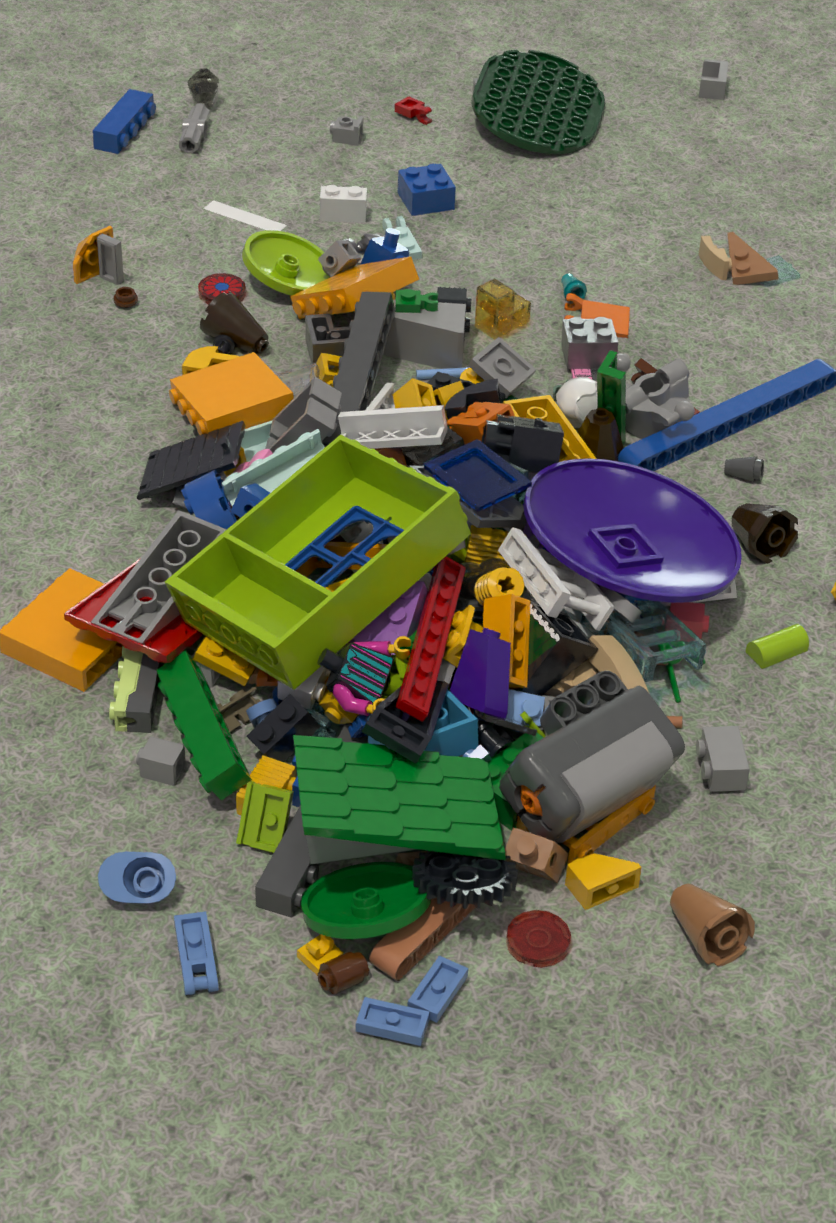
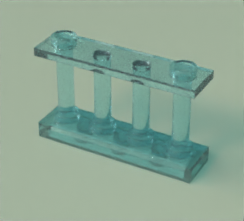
[581,600,706,682]

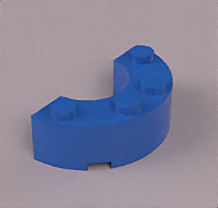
[181,470,237,529]

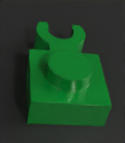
[395,289,438,313]

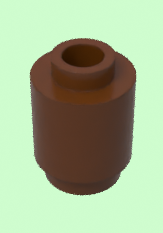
[318,952,369,995]

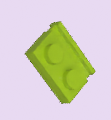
[236,781,294,853]

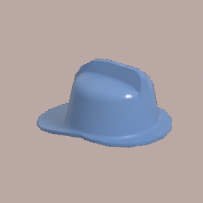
[98,851,176,904]

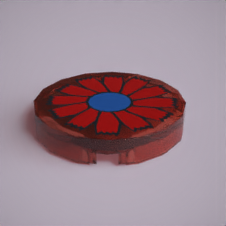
[198,273,246,305]

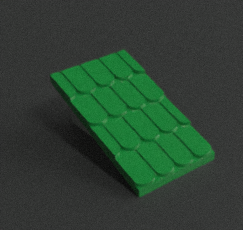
[293,735,506,864]

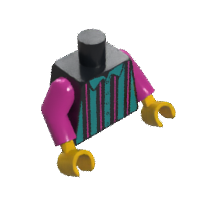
[318,636,411,716]

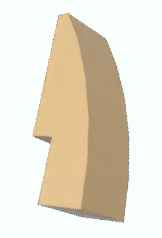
[587,635,649,693]

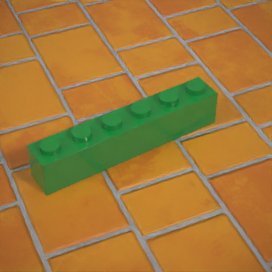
[156,650,252,800]

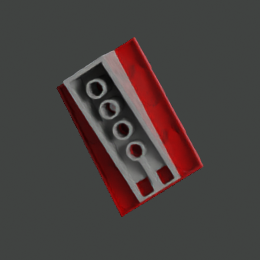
[64,510,227,663]

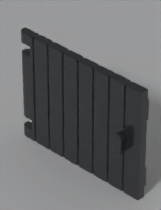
[137,421,245,500]

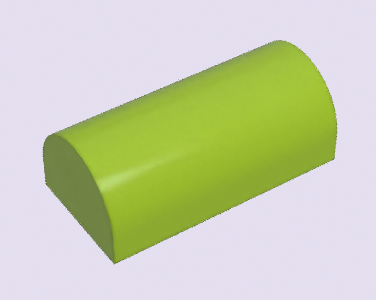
[745,624,809,669]

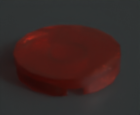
[506,910,571,968]

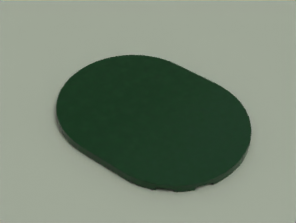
[471,49,605,154]

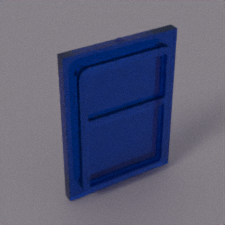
[424,439,532,512]

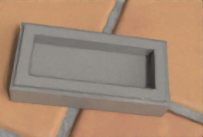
[97,234,124,285]

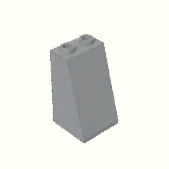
[383,300,466,369]

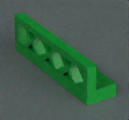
[597,350,626,445]

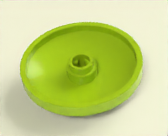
[242,230,330,296]

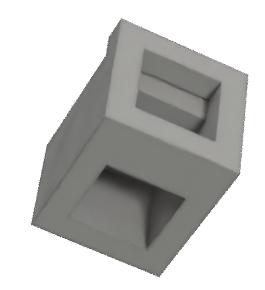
[330,116,364,146]

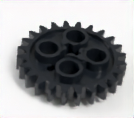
[412,850,518,909]

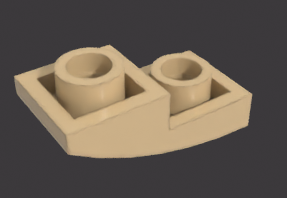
[699,236,732,280]

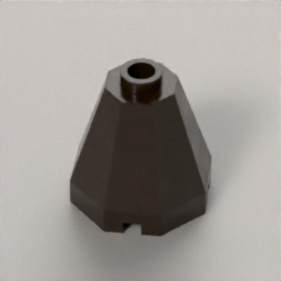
[578,408,624,462]
[732,503,798,564]

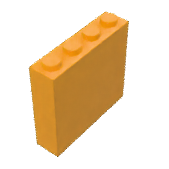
[290,256,419,319]
[169,352,294,435]
[0,568,122,692]

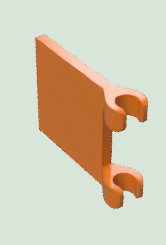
[564,293,630,338]

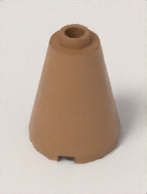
[670,884,755,966]

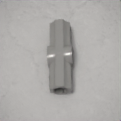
[179,103,210,154]

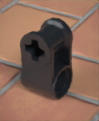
[478,720,515,758]

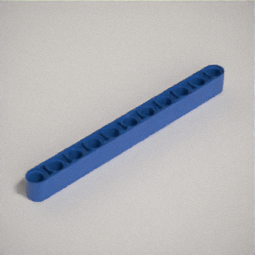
[618,359,836,471]

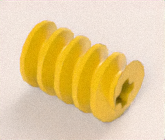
[474,567,524,606]

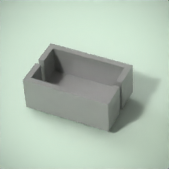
[265,377,342,453]

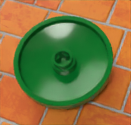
[301,862,431,939]

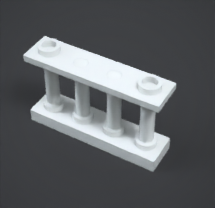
[498,527,615,631]

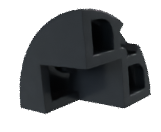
[445,379,502,420]

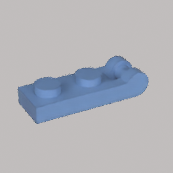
[174,912,219,995]

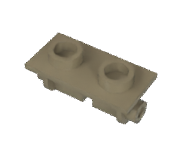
[217,687,262,733]

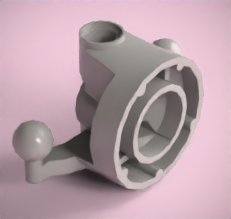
[617,353,695,438]

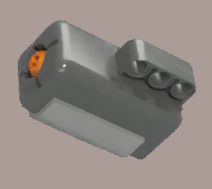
[499,671,685,843]

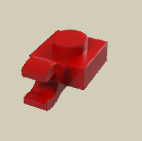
[395,96,432,125]

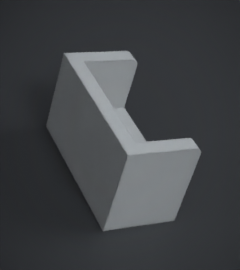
[699,59,729,100]

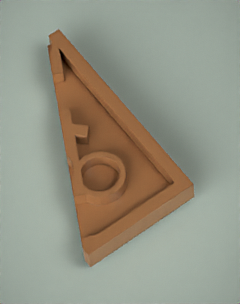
[727,232,779,285]

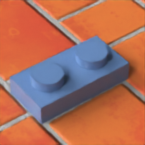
[407,956,468,1023]
[356,997,430,1046]

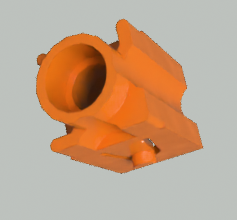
[447,402,515,459]

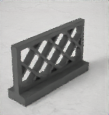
[409,457,527,532]

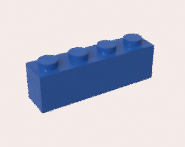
[93,89,156,154]

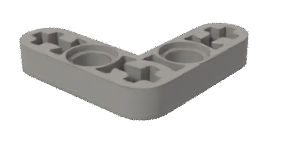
[597,584,642,629]

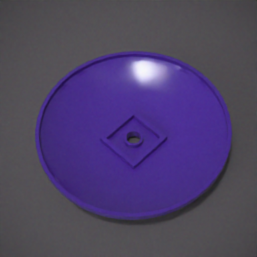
[523,459,742,603]

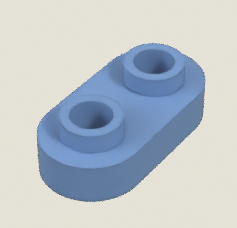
[246,699,278,727]

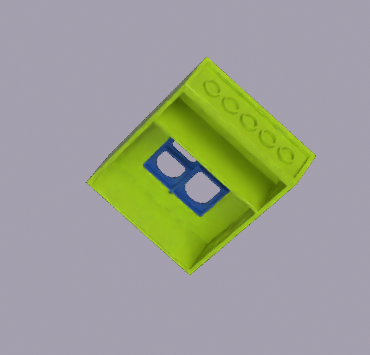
[165,435,471,690]

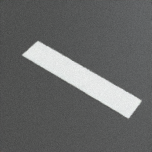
[204,200,287,231]

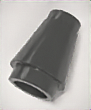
[724,456,764,482]

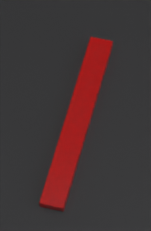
[396,556,466,722]

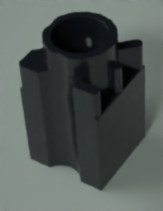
[481,414,564,473]

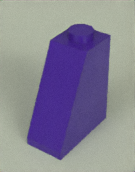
[450,627,511,719]

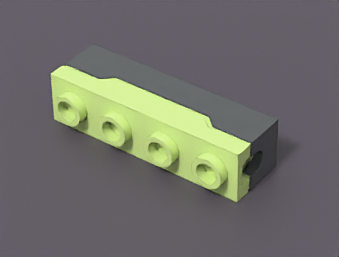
[109,646,164,733]

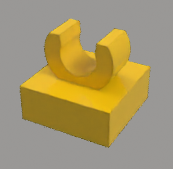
[297,934,343,976]

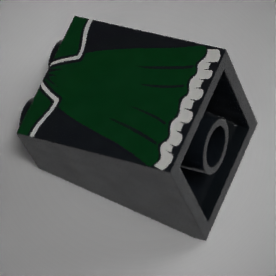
[514,601,598,696]

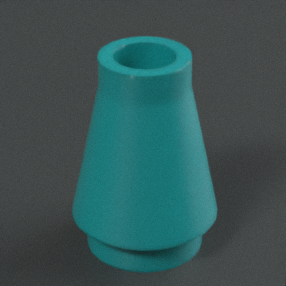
[561,274,587,302]

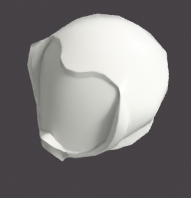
[556,377,597,428]

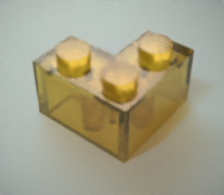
[475,278,531,340]

